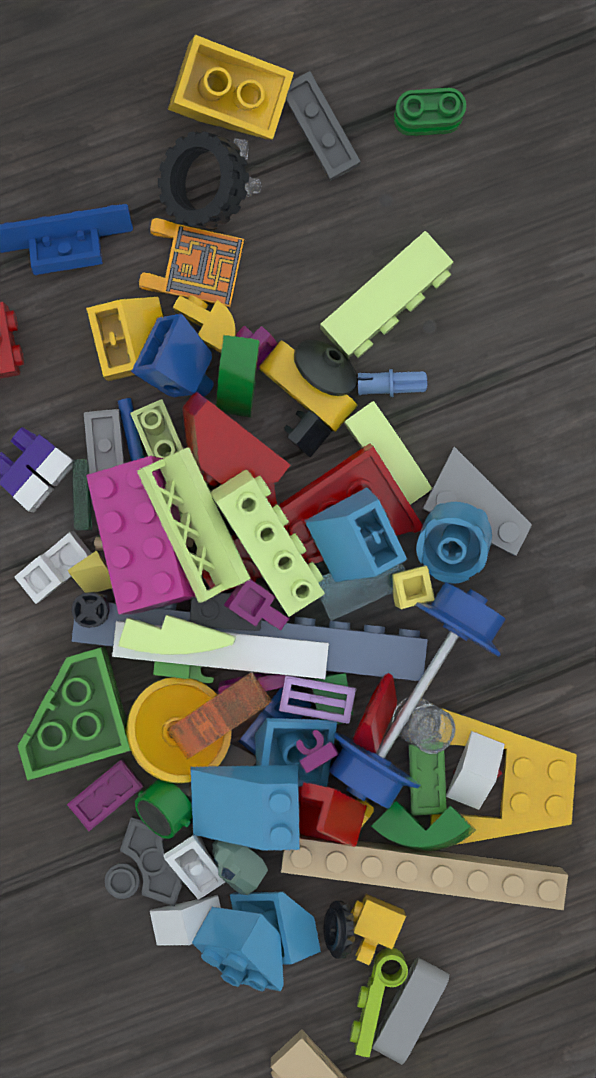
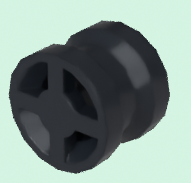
[71,592,110,628]

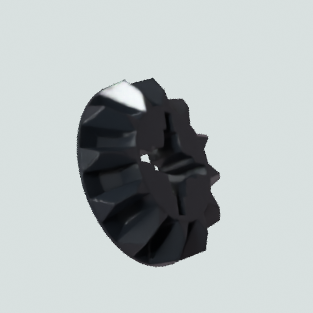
[323,901,356,959]

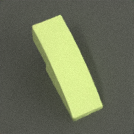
[344,401,432,505]
[118,615,236,654]

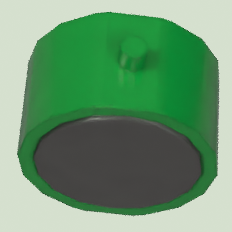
[134,779,193,839]

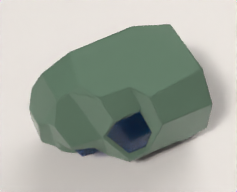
[212,840,268,895]

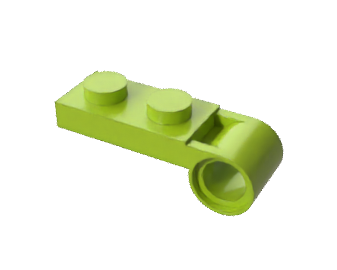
[350,948,408,1058]

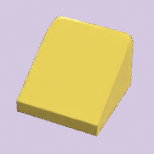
[68,550,112,593]
[392,566,435,609]

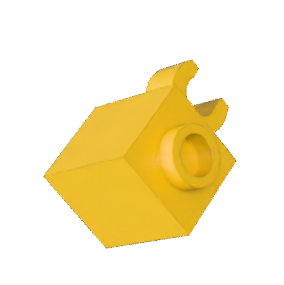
[351,893,406,965]

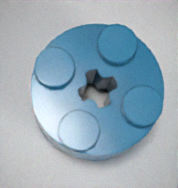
[416,502,492,583]

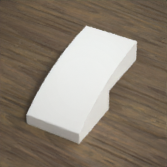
[15,531,92,604]

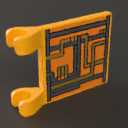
[139,218,244,307]

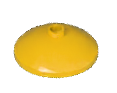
[127,677,232,783]

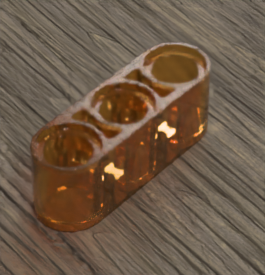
[167,672,272,759]

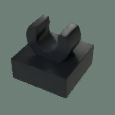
[284,410,332,458]

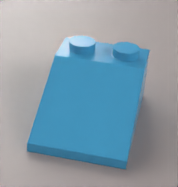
[191,765,300,850]

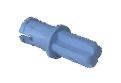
[358,369,427,397]

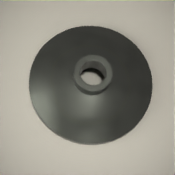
[294,340,357,396]

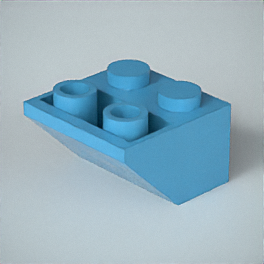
[304,488,407,582]
[192,907,284,991]

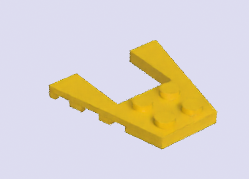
[430,708,577,845]

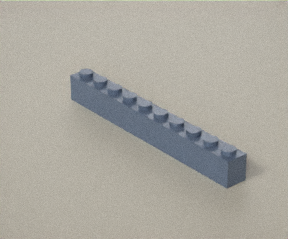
[72,595,428,681]

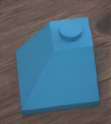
[230,892,321,964]

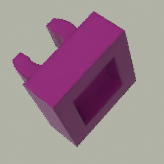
[236,326,278,372]
[296,730,339,773]

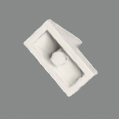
[163,835,225,900]

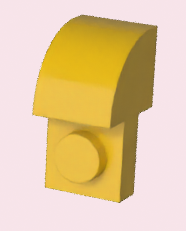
[173,295,236,353]

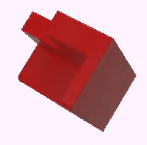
[299,782,367,847]

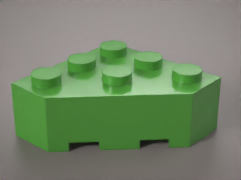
[18,646,130,781]

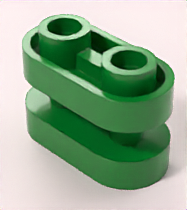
[394,88,466,136]

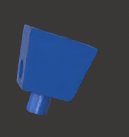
[131,314,214,397]

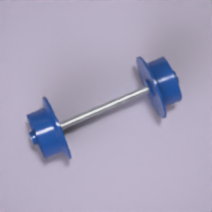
[329,582,506,808]

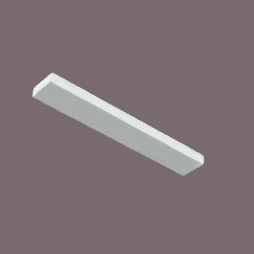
[112,621,329,679]

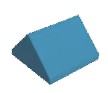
[255,718,337,787]

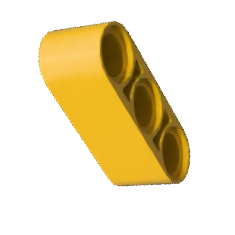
[259,340,358,432]

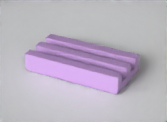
[279,675,356,724]

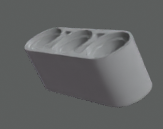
[372,957,449,1065]

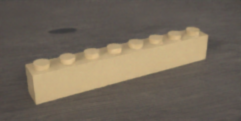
[281,835,568,910]

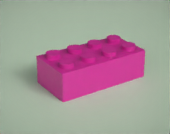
[86,456,196,614]

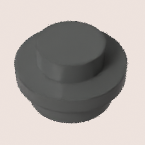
[105,863,140,899]

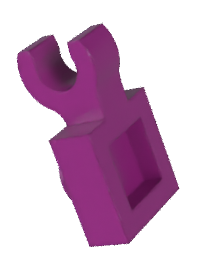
[224,579,289,630]

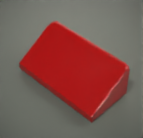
[352,673,397,753]

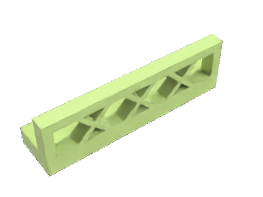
[137,447,250,603]

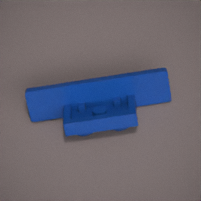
[0,204,133,275]

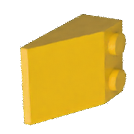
[168,35,294,140]

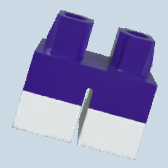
[0,427,76,513]

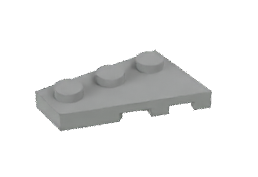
[422,447,532,556]

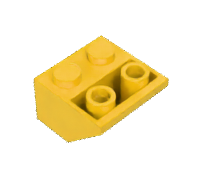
[87,297,163,381]

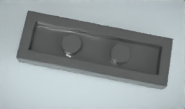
[285,71,361,181]

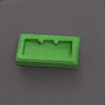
[408,743,447,815]

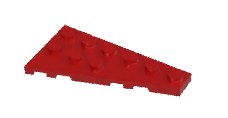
[202,443,424,593]

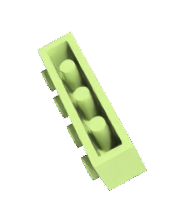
[210,469,325,617]

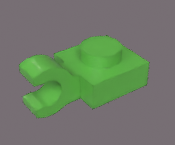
[153,661,214,683]

